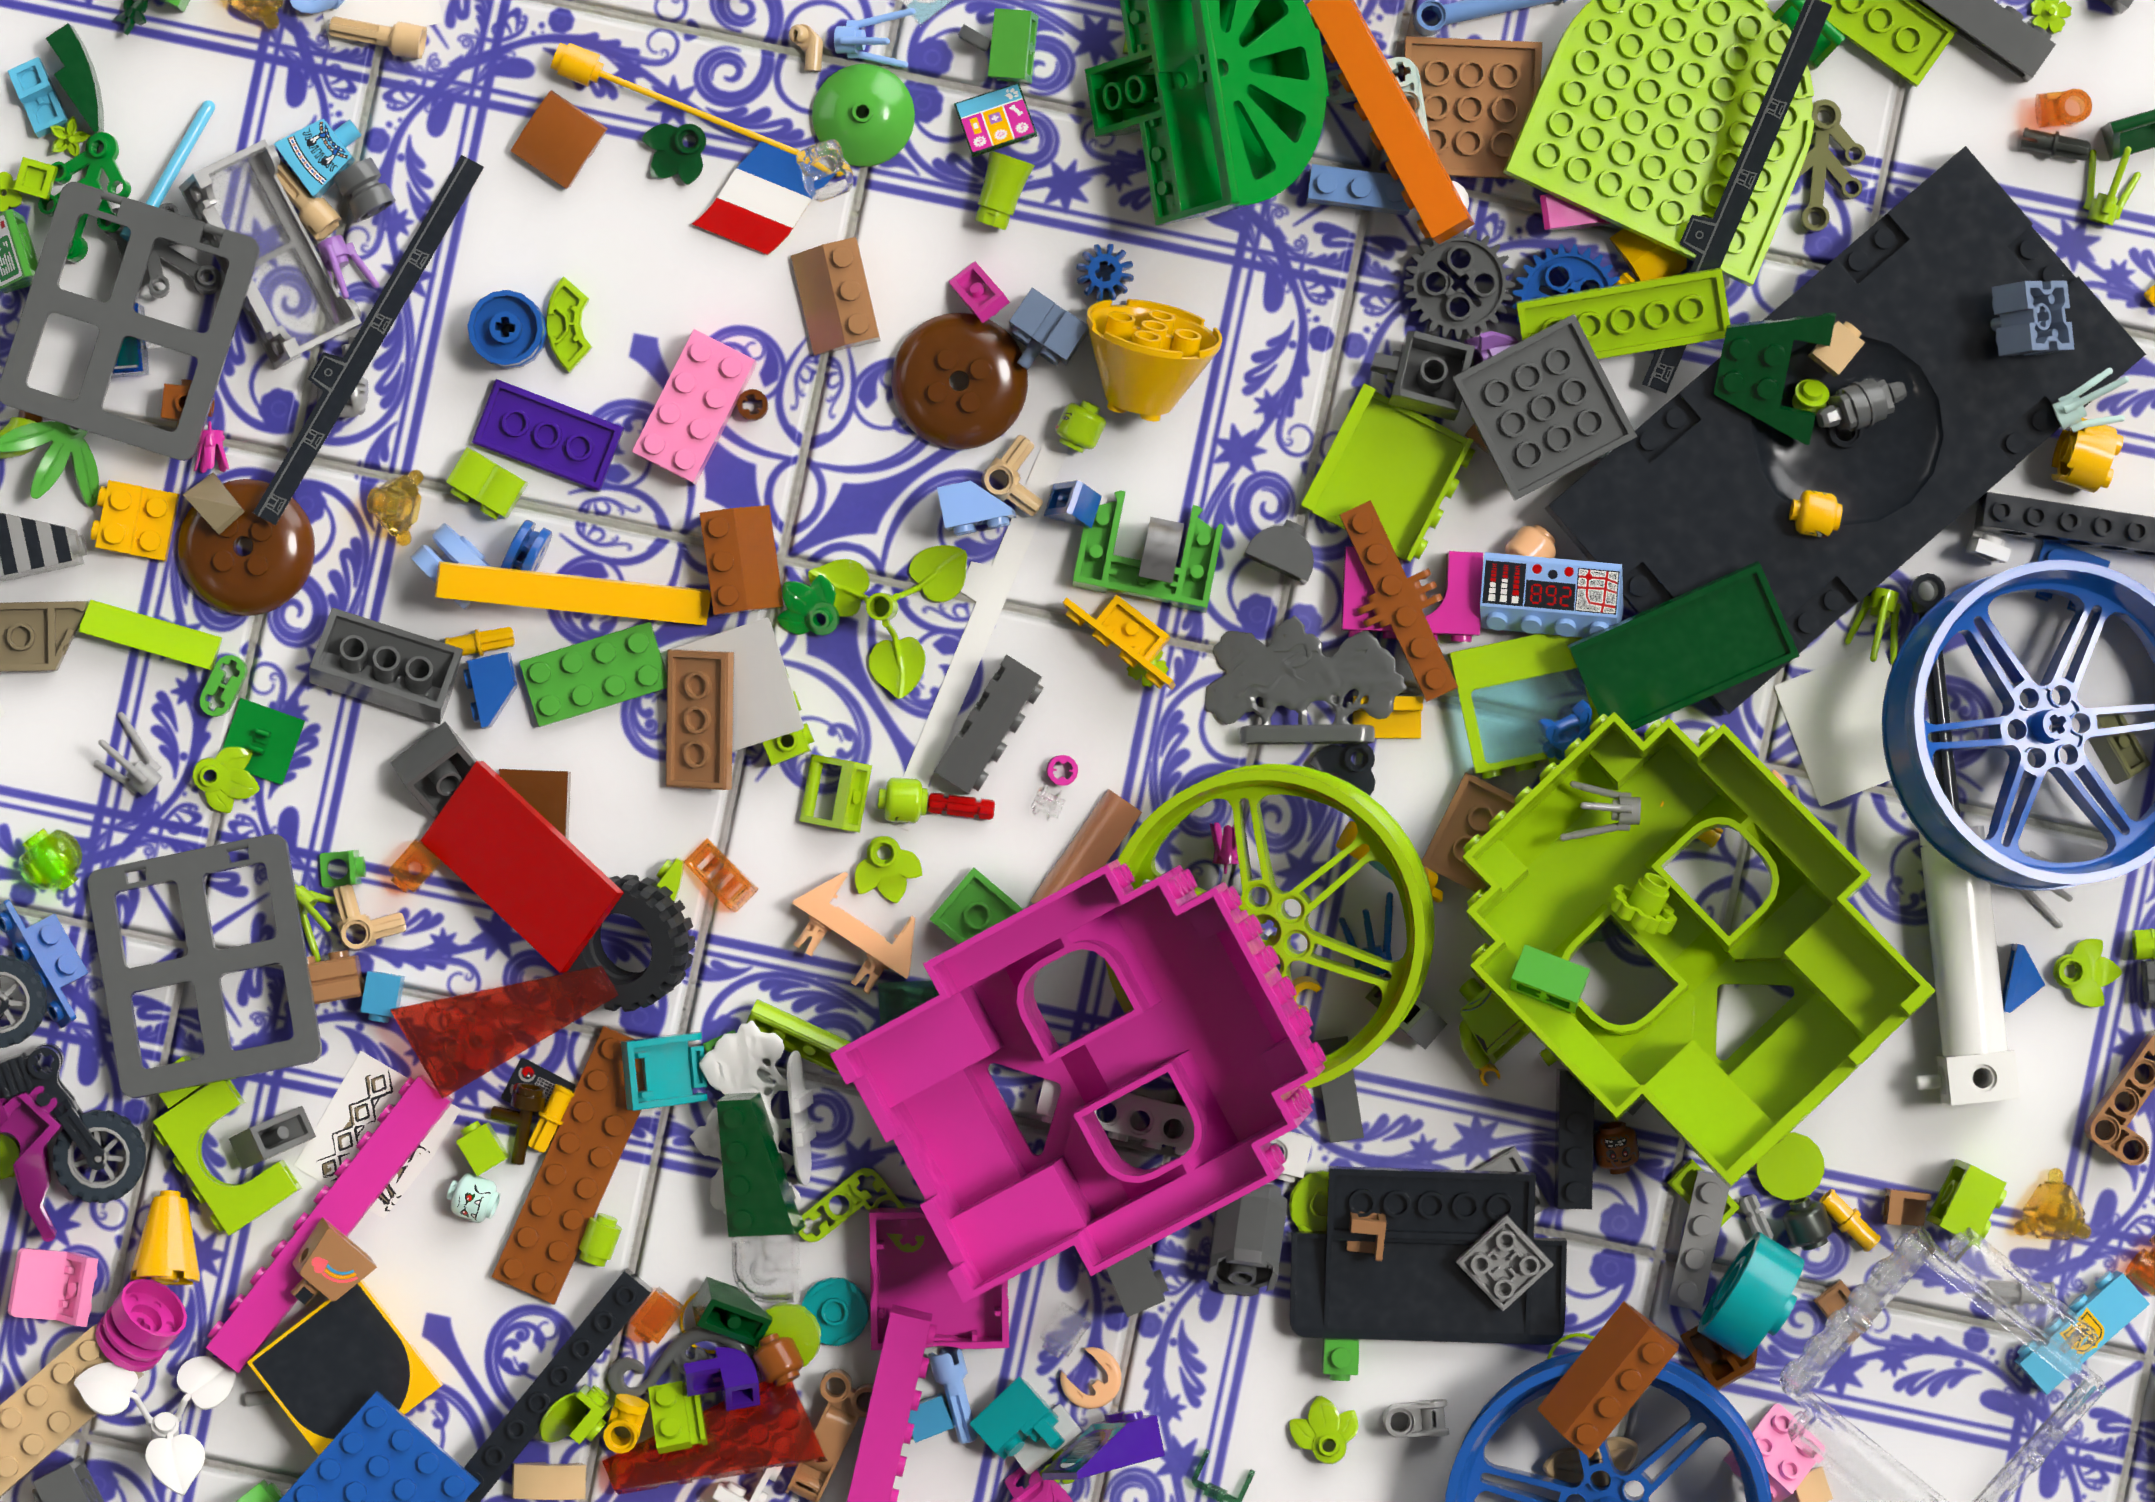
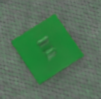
[222,698,305,785]

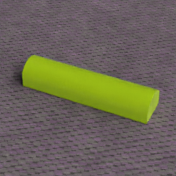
[746,999,850,1075]

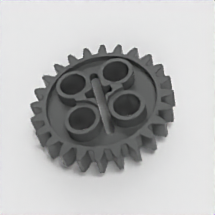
[1403,230,1515,340]

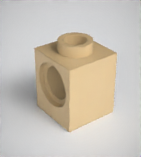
[1808,321,1865,378]

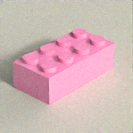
[632,329,757,485]

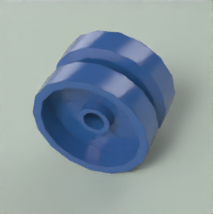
[468,290,548,369]

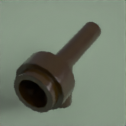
[490,1083,546,1165]

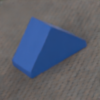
[1044,480,1102,528]

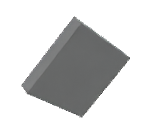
[1456,1214,1553,1311]

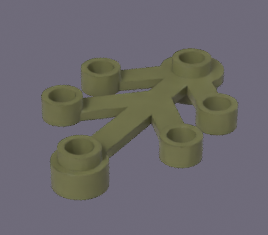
[1797,99,1866,232]

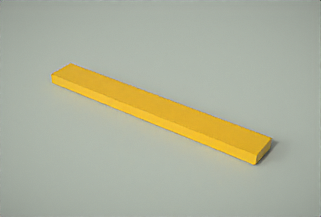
[434,561,711,626]

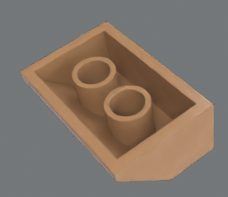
[791,237,881,356]

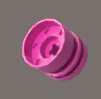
[95,1279,187,1372]

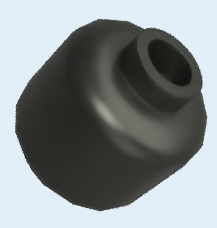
[1783,1197,1832,1251]

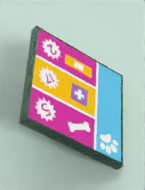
[954,82,1037,158]

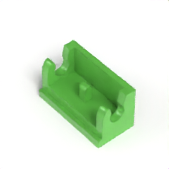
[988,8,1039,84]
[1509,945,1590,1014]

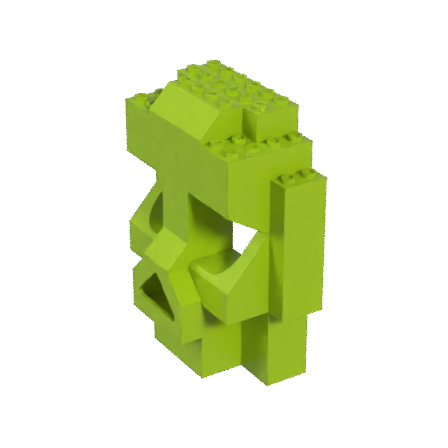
[1462,712,1936,1188]

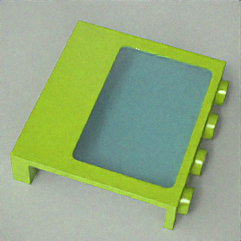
[1448,634,1599,779]

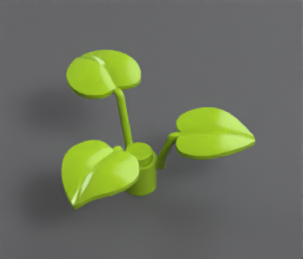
[808,545,968,699]

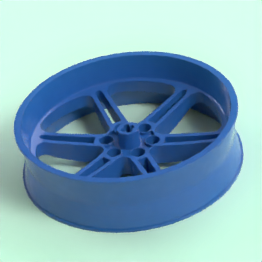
[1881,560,2155,891]
[1445,1350,1772,1502]

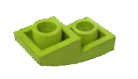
[656,857,684,902]

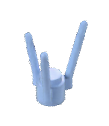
[834,8,916,68]

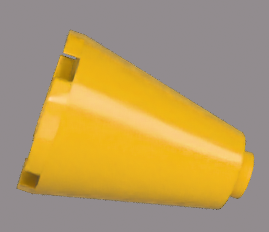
[130,1190,200,1285]

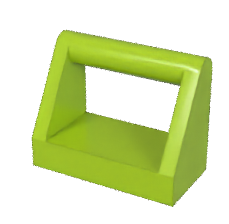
[799,754,872,833]

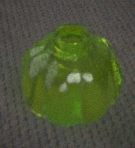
[19,828,83,891]

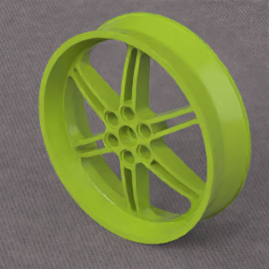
[1105,764,1435,1089]

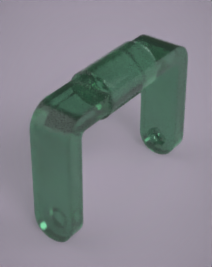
[1191,1448,1255,1502]

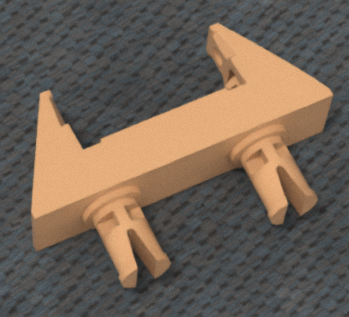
[792,872,915,994]

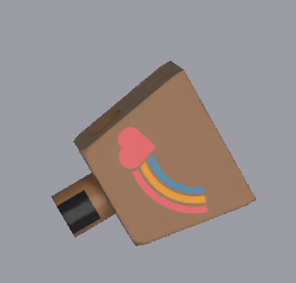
[291,1217,377,1305]

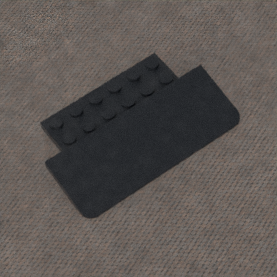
[1289,1166,1567,1345]

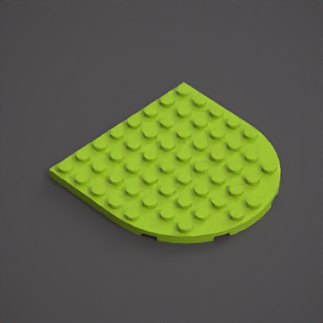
[1503,0,1814,287]

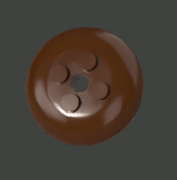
[891,313,1028,450]
[178,479,315,616]

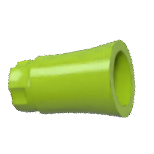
[975,150,1035,230]

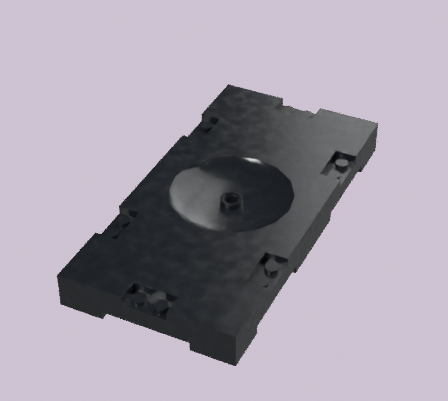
[1544,146,2146,715]

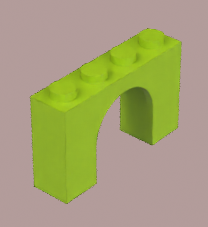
[153,1080,302,1236]

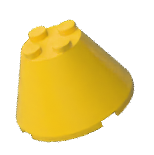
[1086,299,1222,422]

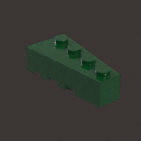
[717,1092,805,1237]

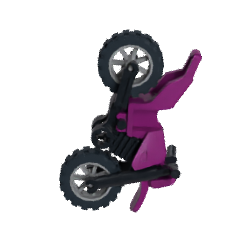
[0,955,146,1242]

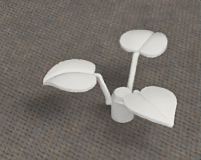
[74,1356,236,1496]

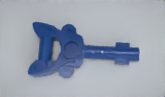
[1538,700,1592,760]

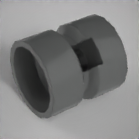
[333,158,396,222]

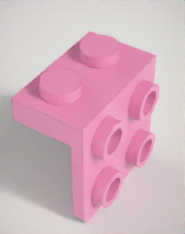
[8,1248,98,1327]
[1723,1404,1825,1502]

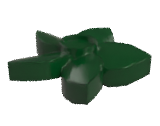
[114,0,148,36]

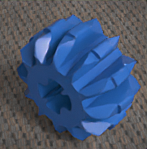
[1076,244,1134,302]

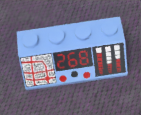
[1480,552,1623,638]

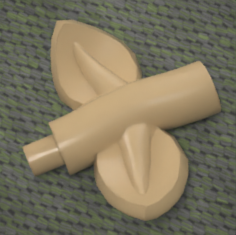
[1542,1437,1638,1487]

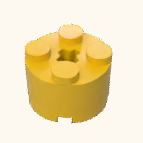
[2051,418,2124,493]

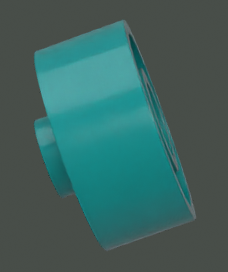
[1697,1232,1804,1360]

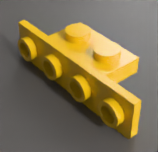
[1062,594,1176,690]

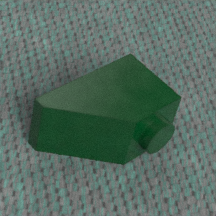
[691,1277,773,1347]

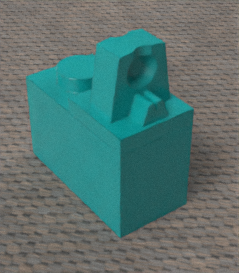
[969,1377,1065,1459]

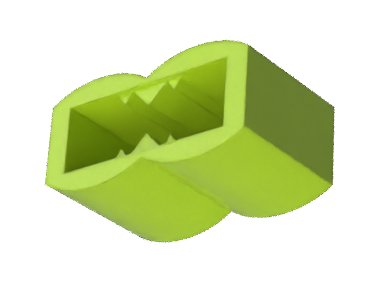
[446,447,528,520]

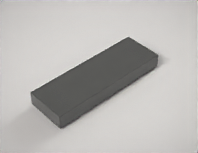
[1314,1036,1364,1143]

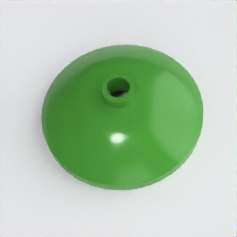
[812,64,915,167]

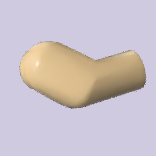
[789,24,823,72]

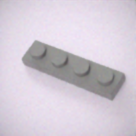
[1667,1170,1729,1312]

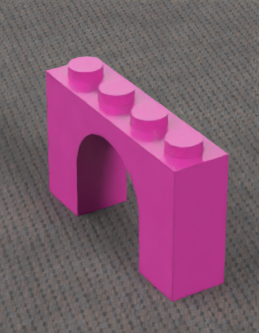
[1341,547,1483,642]

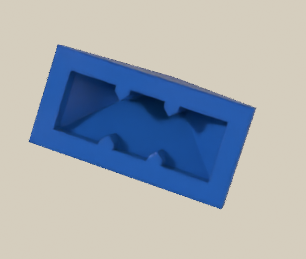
[2002,943,2045,1013]

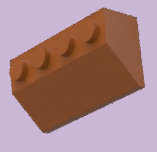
[1537,1301,1679,1458]

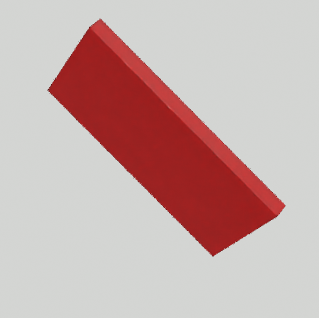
[420,761,624,973]

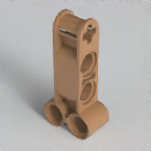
[785,1369,874,1502]

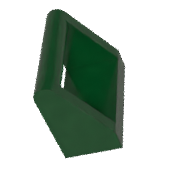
[2101,109,2155,161]

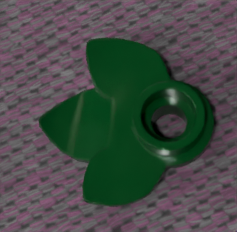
[642,123,706,185]

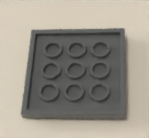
[1451,314,1637,501]

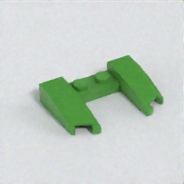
[1072,490,1224,613]

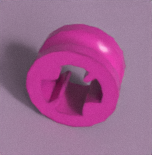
[1046,755,1078,786]

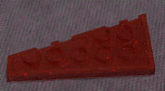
[390,965,619,1099]
[602,1381,828,1495]

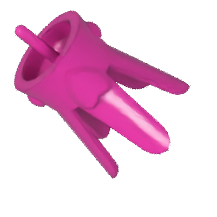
[194,421,229,473]
[1210,822,1239,874]

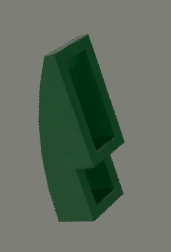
[46,23,104,133]

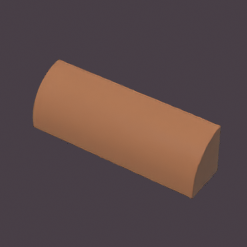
[1030,789,1142,904]

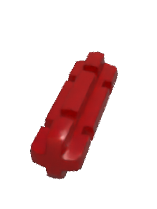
[928,793,995,820]

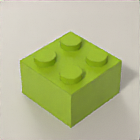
[1925,1159,2007,1244]

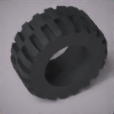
[564,875,695,1012]

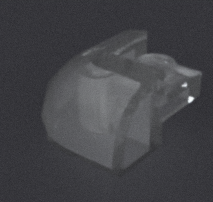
[731,1235,801,1303]

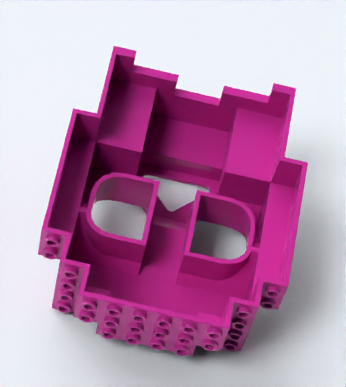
[830,859,1326,1303]

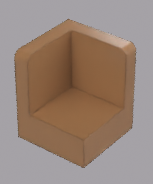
[1882,1188,1932,1227]
[1346,1212,1386,1261]

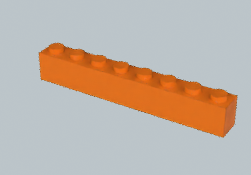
[1306,0,1475,244]

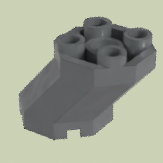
[1206,1184,1287,1296]

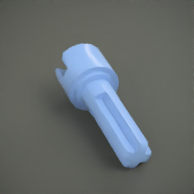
[928,1347,978,1444]

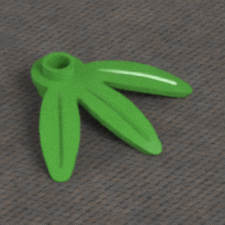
[0,421,99,507]

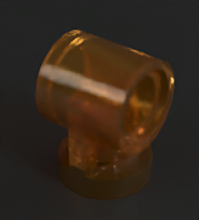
[2035,89,2092,128]
[2124,1234,2155,1296]

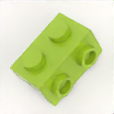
[569,1384,612,1445]

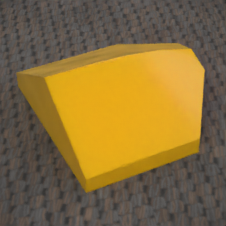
[1609,229,1687,281]

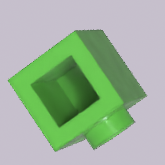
[1322,1338,1359,1381]

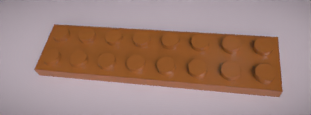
[492,1026,644,1305]

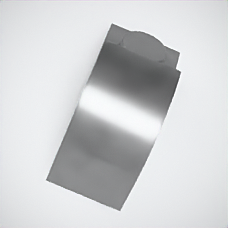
[1138,517,1184,583]

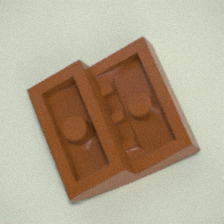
[511,90,608,189]

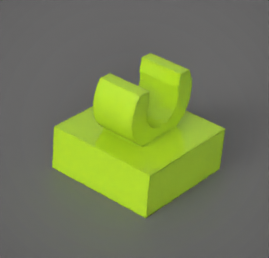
[13,157,58,201]

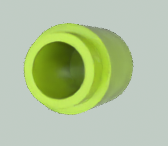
[579,1213,622,1267]

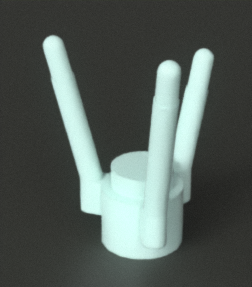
[2052,368,2129,433]

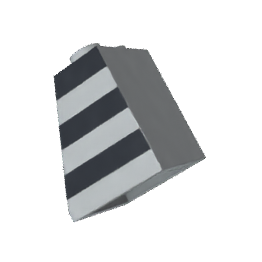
[0,513,87,581]

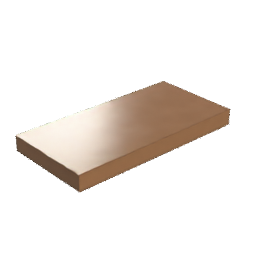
[666,649,734,790]

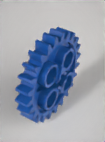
[1512,244,1620,322]

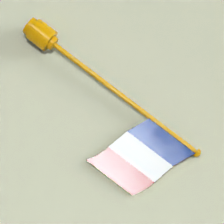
[550,43,845,255]

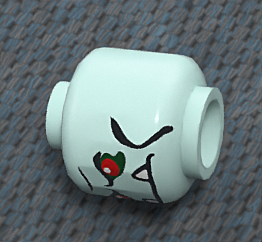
[447,1173,501,1223]

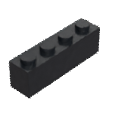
[1554,1069,1594,1209]

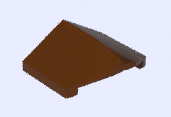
[1680,1325,1758,1391]

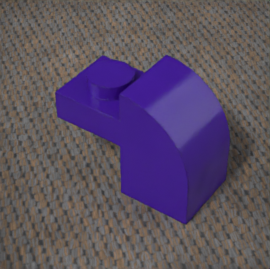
[683,1347,760,1411]

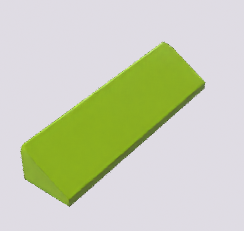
[78,600,223,670]

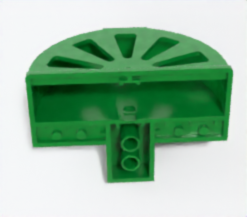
[1085,0,1330,226]

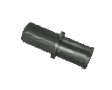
[2020,127,2091,161]

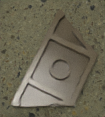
[0,601,88,672]

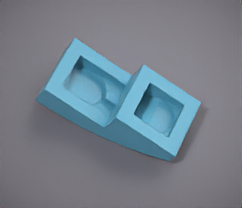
[8,57,68,138]

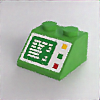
[0,209,38,293]

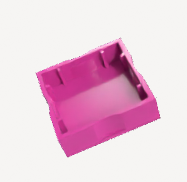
[869,1207,1009,1350]

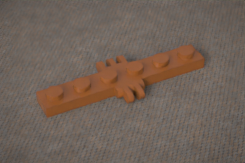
[1339,500,1458,702]

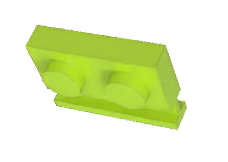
[648,1381,708,1454]

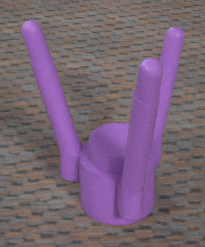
[317,235,379,324]

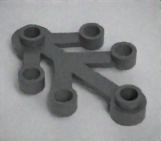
[104,203,221,298]

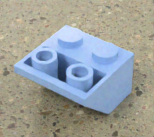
[937,481,1016,536]

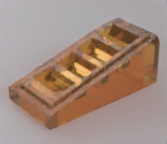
[684,838,759,913]

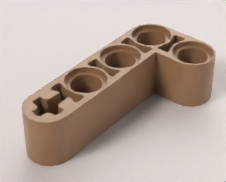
[2084,1030,2155,1165]

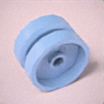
[411,523,491,609]

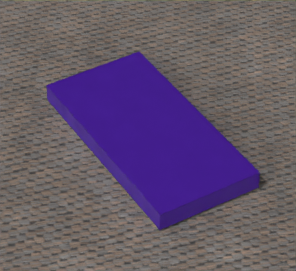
[472,379,625,492]

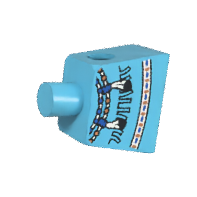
[274,119,362,198]

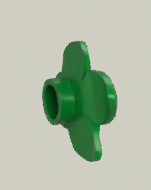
[777,574,839,635]

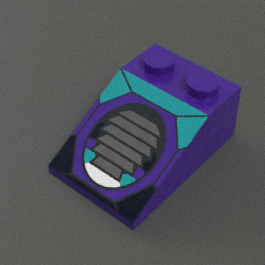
[1042,1410,1165,1480]

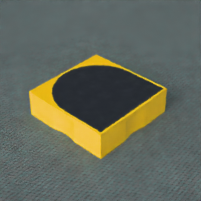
[247,1280,443,1455]

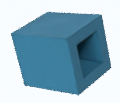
[360,971,405,1023]
[908,1393,954,1443]

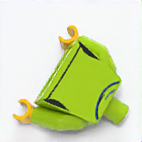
[1459,978,1530,1086]

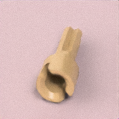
[329,16,427,59]
[276,159,342,241]

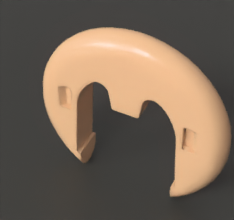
[1060,1347,1122,1409]

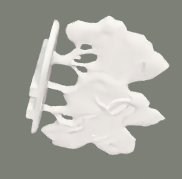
[690,1021,816,1215]

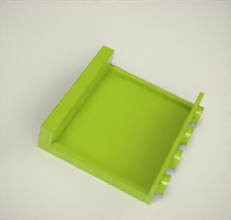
[1300,383,1476,563]

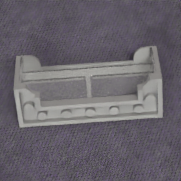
[179,139,362,370]

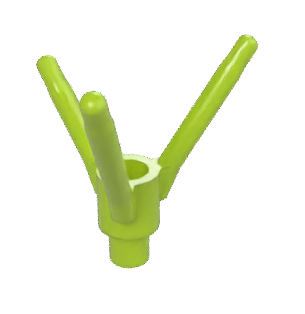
[295,883,336,962]

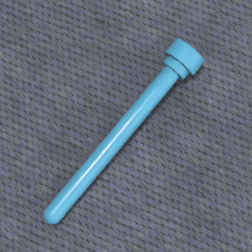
[120,100,215,242]

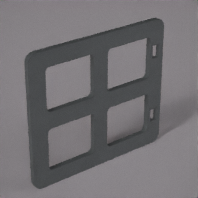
[88,834,322,1098]

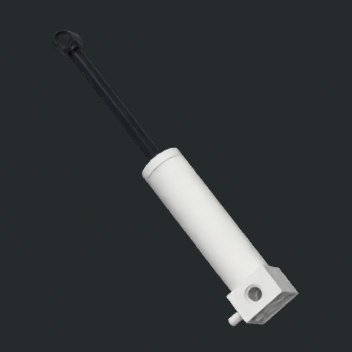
[1907,573,2020,1106]

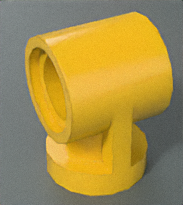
[603,1394,649,1454]

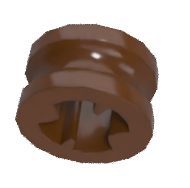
[737,389,769,421]

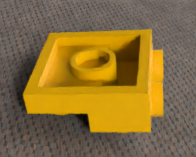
[91,480,180,562]

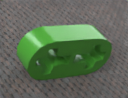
[200,655,248,717]

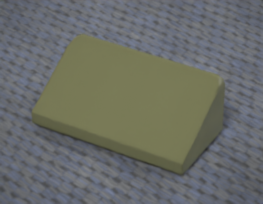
[2088,705,2151,784]

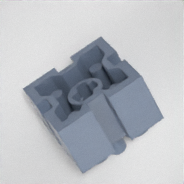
[1991,281,2074,356]
[1009,287,1089,370]

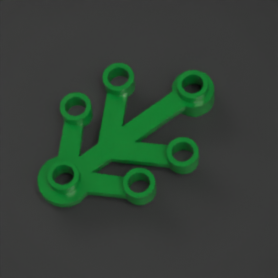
[38,132,131,263]

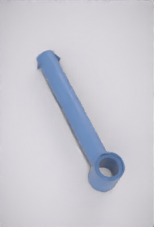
[1413,0,1568,36]

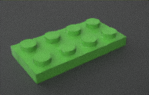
[519,622,667,727]

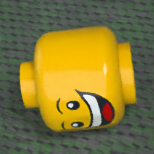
[1789,490,1842,538]

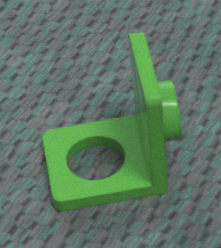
[319,850,366,887]

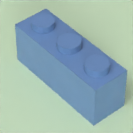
[1306,164,1410,216]

